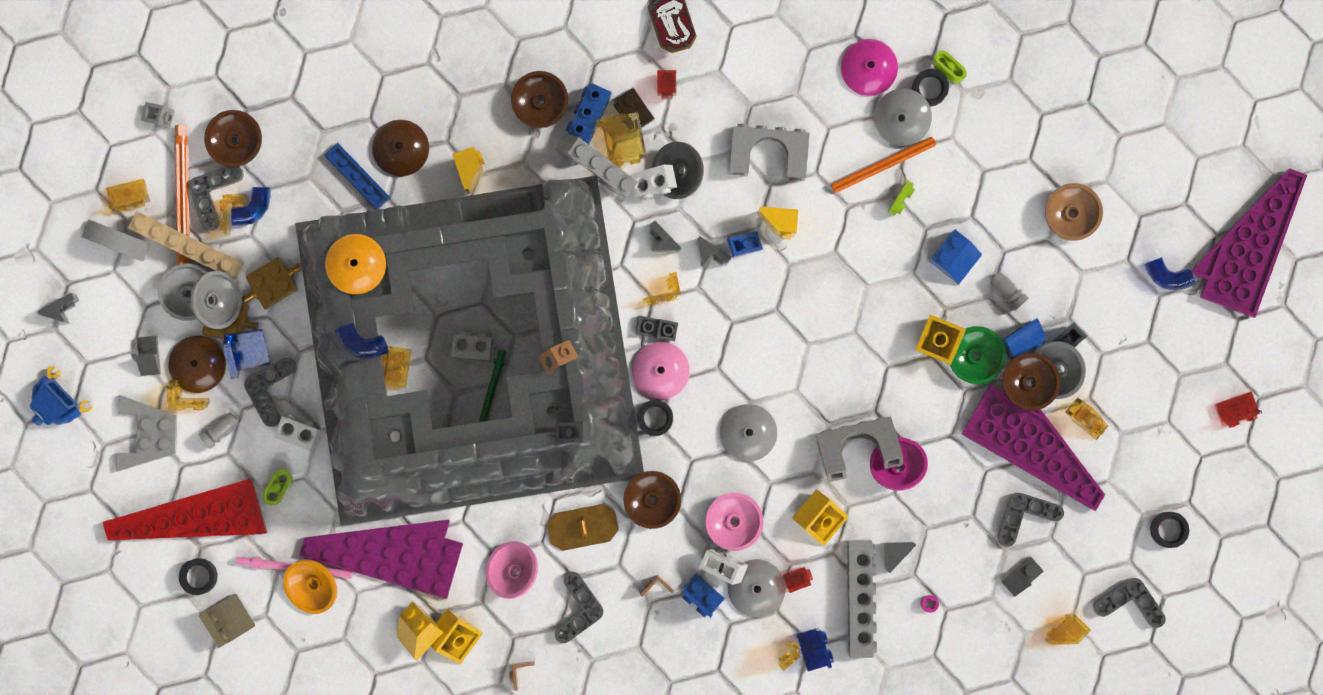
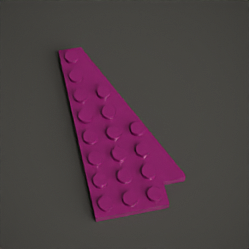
[1189,168,1307,318]
[961,384,1105,511]
[299,520,464,599]

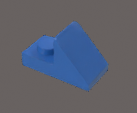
[727,231,763,259]

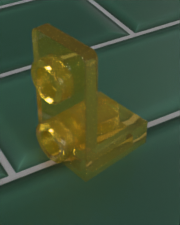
[220,194,249,235]
[643,272,681,306]
[166,380,210,411]

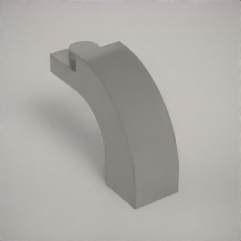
[81,219,150,262]

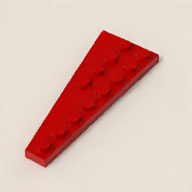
[102,478,268,541]

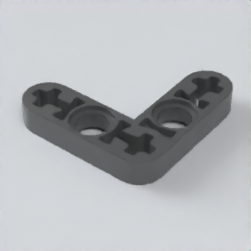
[189,167,244,231]
[244,358,297,427]
[998,493,1064,547]
[555,572,604,643]
[1093,578,1166,628]

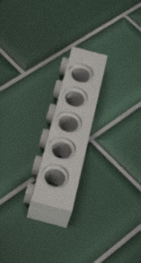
[847,540,877,658]

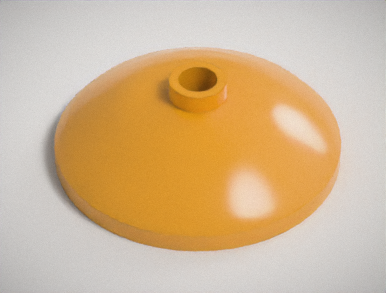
[325,234,386,294]
[283,559,337,614]

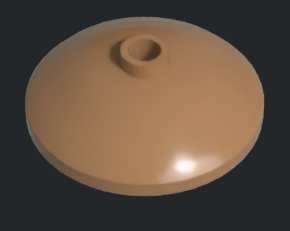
[1045,183,1103,241]

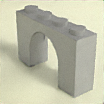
[729,124,810,181]
[554,133,638,197]
[816,416,903,483]

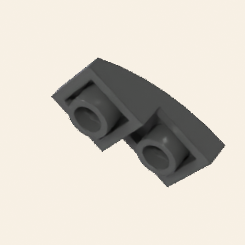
[635,316,678,342]

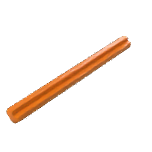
[831,137,936,193]

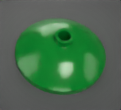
[949,326,1006,384]

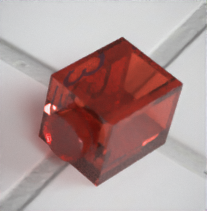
[657,70,676,99]
[782,566,813,593]

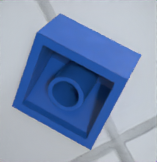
[929,229,982,285]
[1002,318,1047,360]

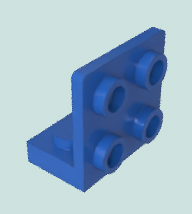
[681,573,725,618]

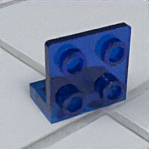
[223,329,270,379]
[796,628,834,672]

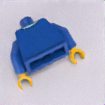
[30,366,93,426]

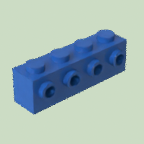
[559,83,612,156]

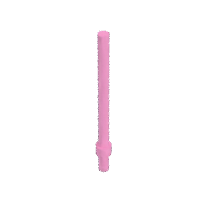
[236,556,352,579]

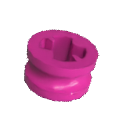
[920,595,939,613]

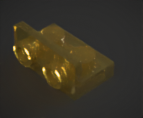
[106,179,150,213]
[381,346,412,387]
[778,640,801,671]

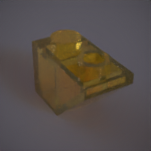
[1065,398,1108,440]
[1045,613,1091,645]

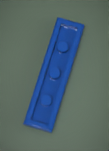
[324,142,391,209]

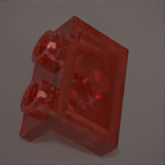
[1214,392,1262,428]

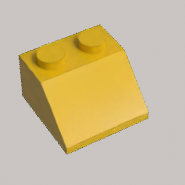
[452,147,485,195]
[758,207,799,240]
[915,315,966,365]
[792,489,848,546]
[397,601,444,661]
[431,609,483,665]

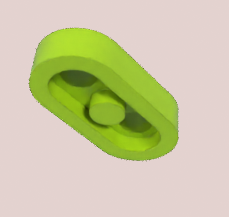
[932,51,967,84]
[888,180,915,216]
[263,469,293,505]

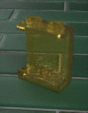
[596,112,647,167]

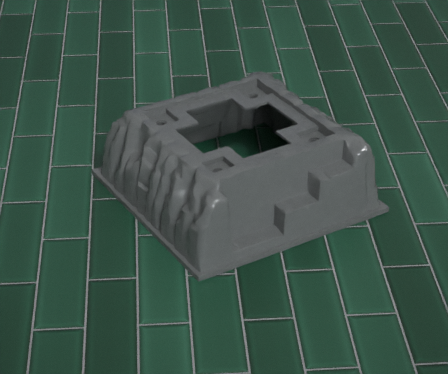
[295,176,644,526]

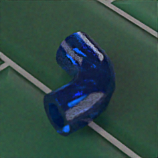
[231,187,271,226]
[1144,257,1195,291]
[335,323,388,359]

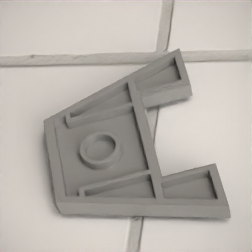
[116,395,178,472]

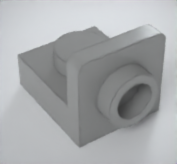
[141,102,175,128]

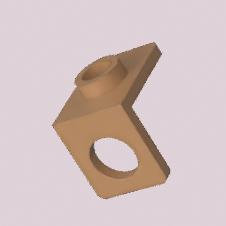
[539,340,578,374]
[640,576,674,597]
[509,661,535,691]

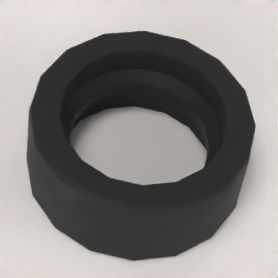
[912,69,949,107]
[637,400,673,436]
[1150,511,1190,548]
[179,558,218,595]

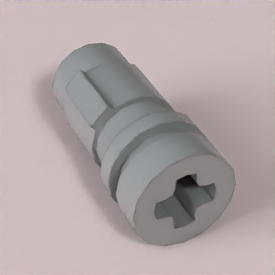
[990,272,1029,311]
[198,412,240,449]

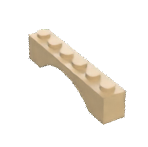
[128,211,244,280]

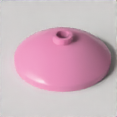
[632,342,689,400]
[705,493,764,551]
[485,541,538,599]

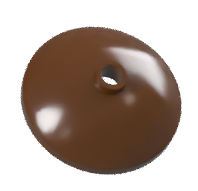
[511,71,568,128]
[204,110,262,167]
[372,120,429,177]
[168,336,227,393]
[1002,353,1061,411]
[623,471,681,529]

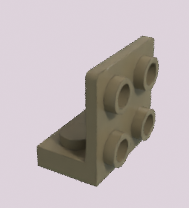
[199,594,255,648]

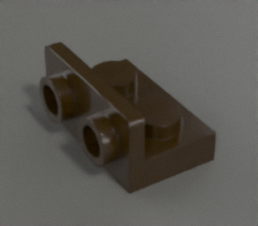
[613,88,655,132]

